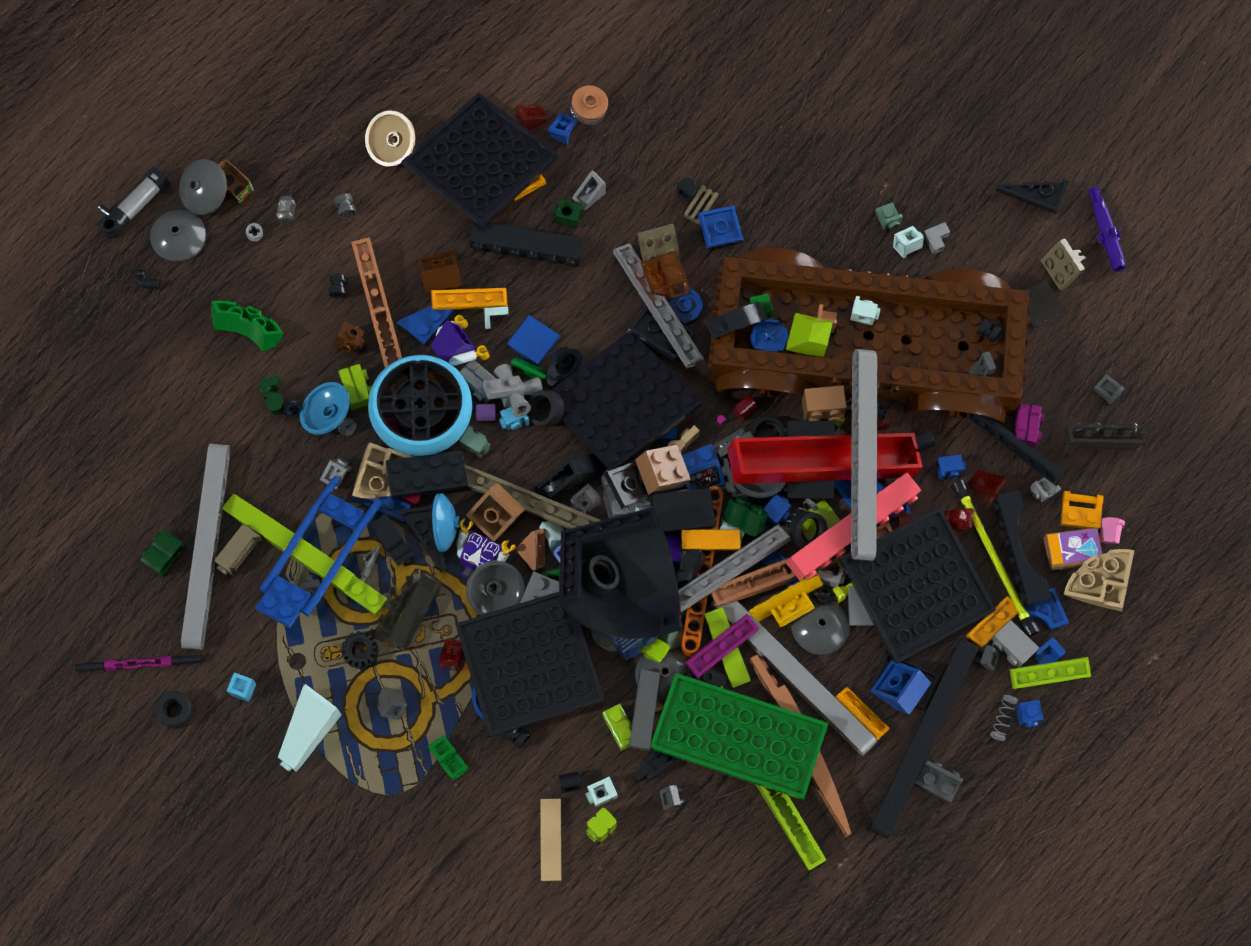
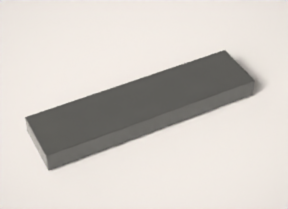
[629,669,660,751]

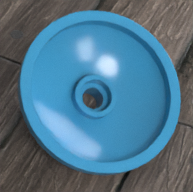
[300,382,350,435]
[432,493,460,552]

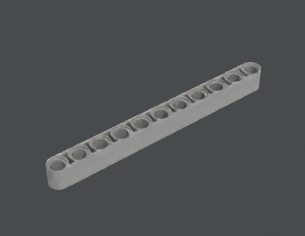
[851,349,877,561]
[181,444,230,650]
[710,600,877,756]

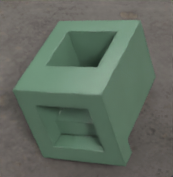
[459,425,491,458]

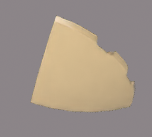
[352,442,413,499]
[1064,549,1134,611]

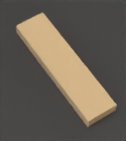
[540,799,561,881]

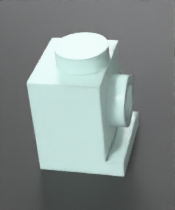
[893,226,924,259]
[850,296,881,325]
[585,777,618,807]

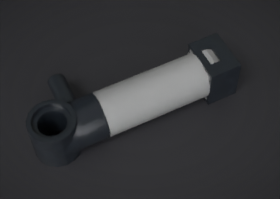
[98,166,171,239]

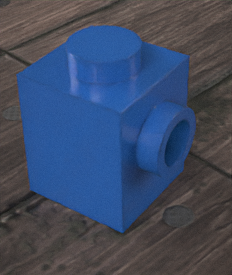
[764,494,791,527]
[1015,700,1044,728]

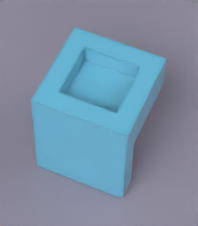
[227,673,256,702]

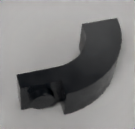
[706,301,767,339]

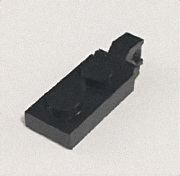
[633,751,680,783]

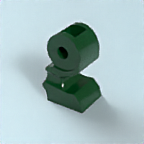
[259,376,285,416]

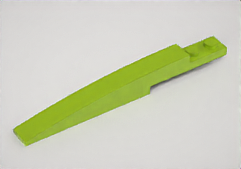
[222,494,388,615]
[720,686,826,870]

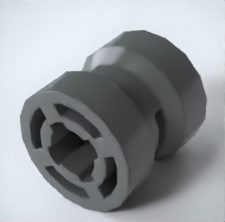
[334,193,357,219]

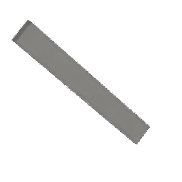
[613,243,704,368]
[679,524,791,612]

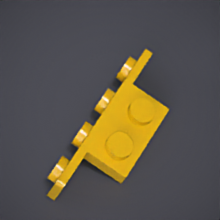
[749,573,823,628]

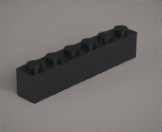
[469,222,584,267]

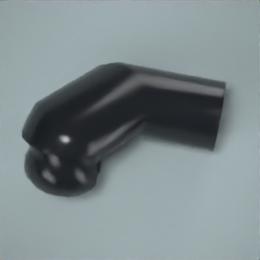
[135,268,161,289]

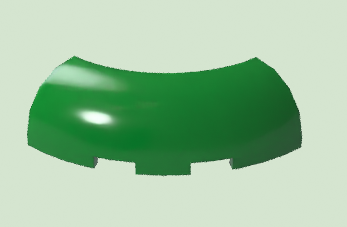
[211,301,283,351]

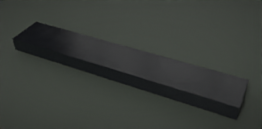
[966,413,1065,486]

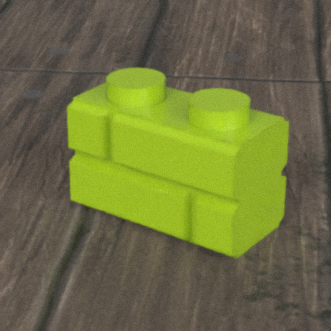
[338,364,372,410]
[603,704,632,751]
[586,808,617,843]

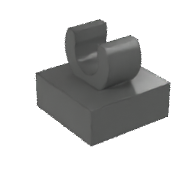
[299,575,324,596]
[975,645,1000,671]
[659,785,685,810]

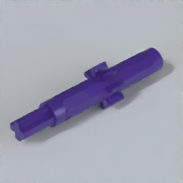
[1088,186,1126,272]

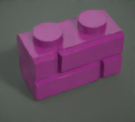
[1013,403,1044,448]

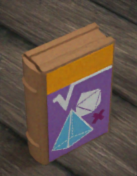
[1043,528,1102,571]

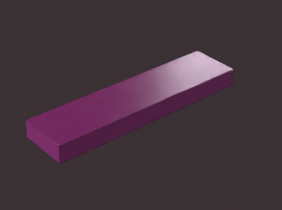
[685,614,759,678]

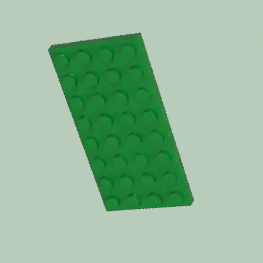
[650,673,828,800]

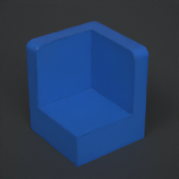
[1032,637,1066,664]

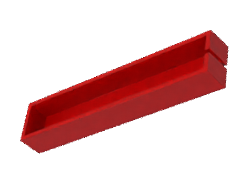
[727,433,923,484]

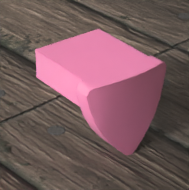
[1099,517,1125,544]

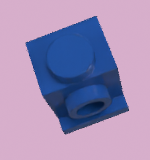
[935,454,966,481]

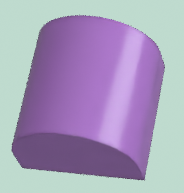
[476,404,496,421]

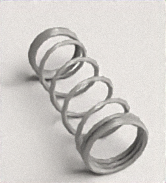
[781,499,818,536]
[990,695,1018,741]

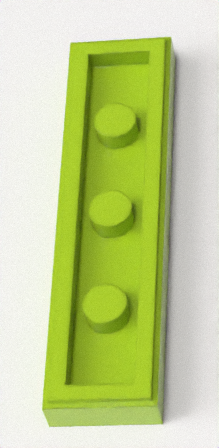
[703,607,751,688]
[1009,657,1091,689]

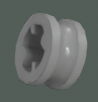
[246,223,263,241]

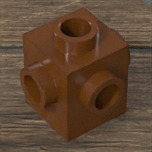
[333,322,365,355]

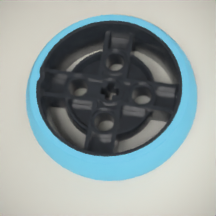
[368,355,472,456]

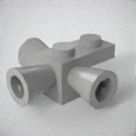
[482,364,542,417]

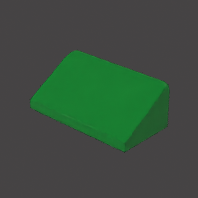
[511,357,547,384]

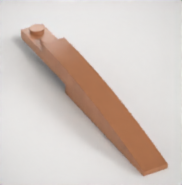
[351,237,408,409]
[711,522,892,607]
[749,655,851,838]

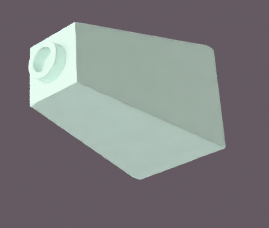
[278,684,341,772]

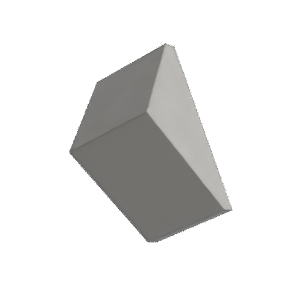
[572,170,606,210]

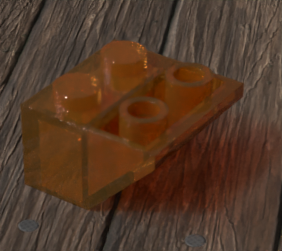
[640,251,689,298]

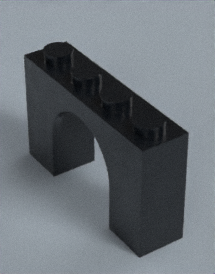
[783,421,834,499]

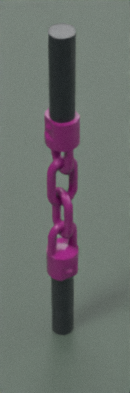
[75,655,202,672]

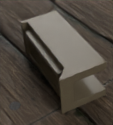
[214,524,263,576]

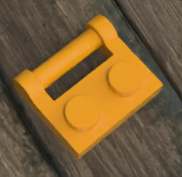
[1061,491,1103,530]

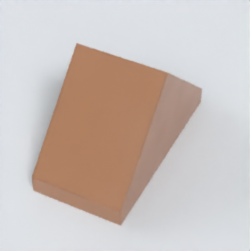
[515,528,545,570]

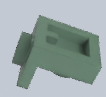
[875,202,903,230]

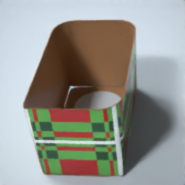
[219,160,253,203]

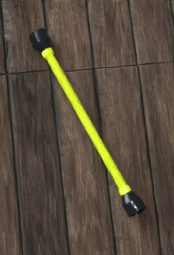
[951,479,1040,637]

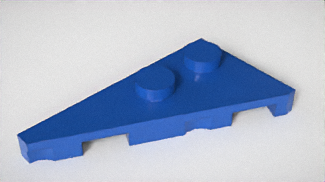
[397,305,456,346]

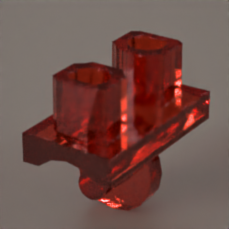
[943,508,975,531]

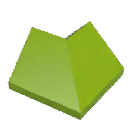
[786,313,833,358]

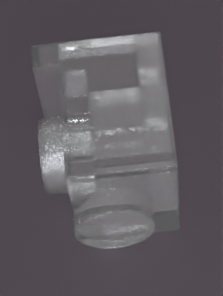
[571,484,601,514]

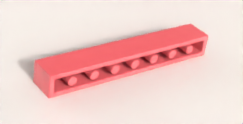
[786,473,922,581]

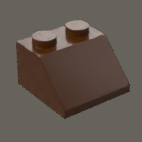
[418,251,462,293]

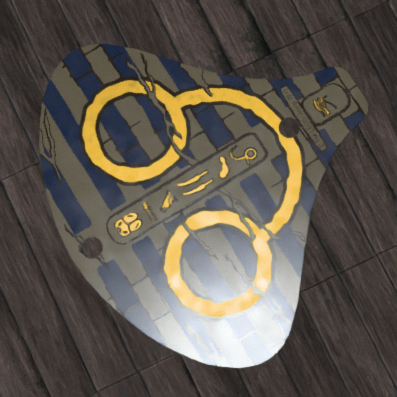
[277,503,528,795]

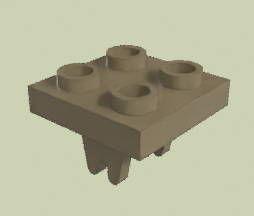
[637,224,680,269]
[1040,239,1085,291]

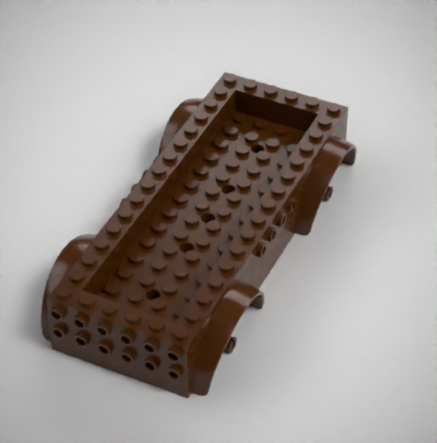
[708,248,1031,425]

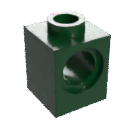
[553,199,582,228]

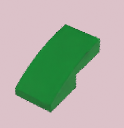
[428,735,469,781]

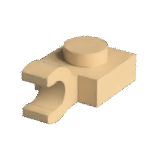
[668,425,700,453]

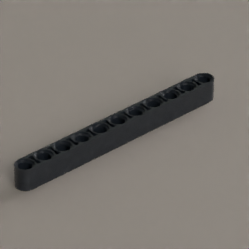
[869,639,979,839]

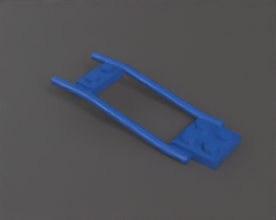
[256,476,383,628]

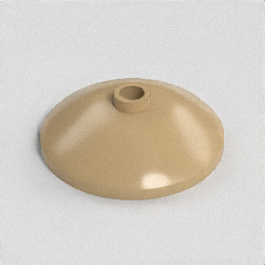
[365,111,416,166]

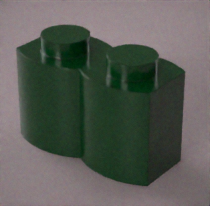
[723,496,769,537]
[140,530,185,577]

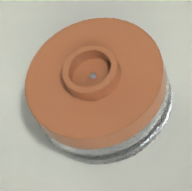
[571,85,608,125]

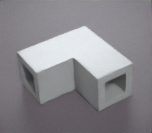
[923,222,950,255]

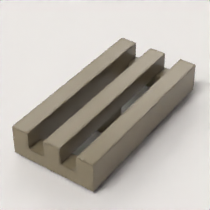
[684,185,718,225]

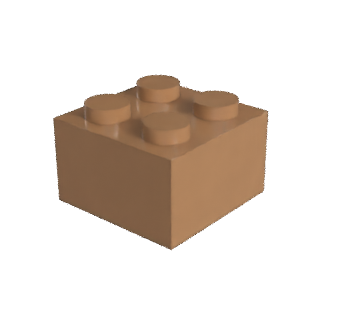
[802,386,846,423]
[635,445,691,495]
[466,483,525,541]

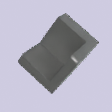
[376,687,407,720]

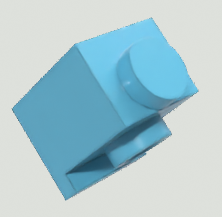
[499,406,530,431]

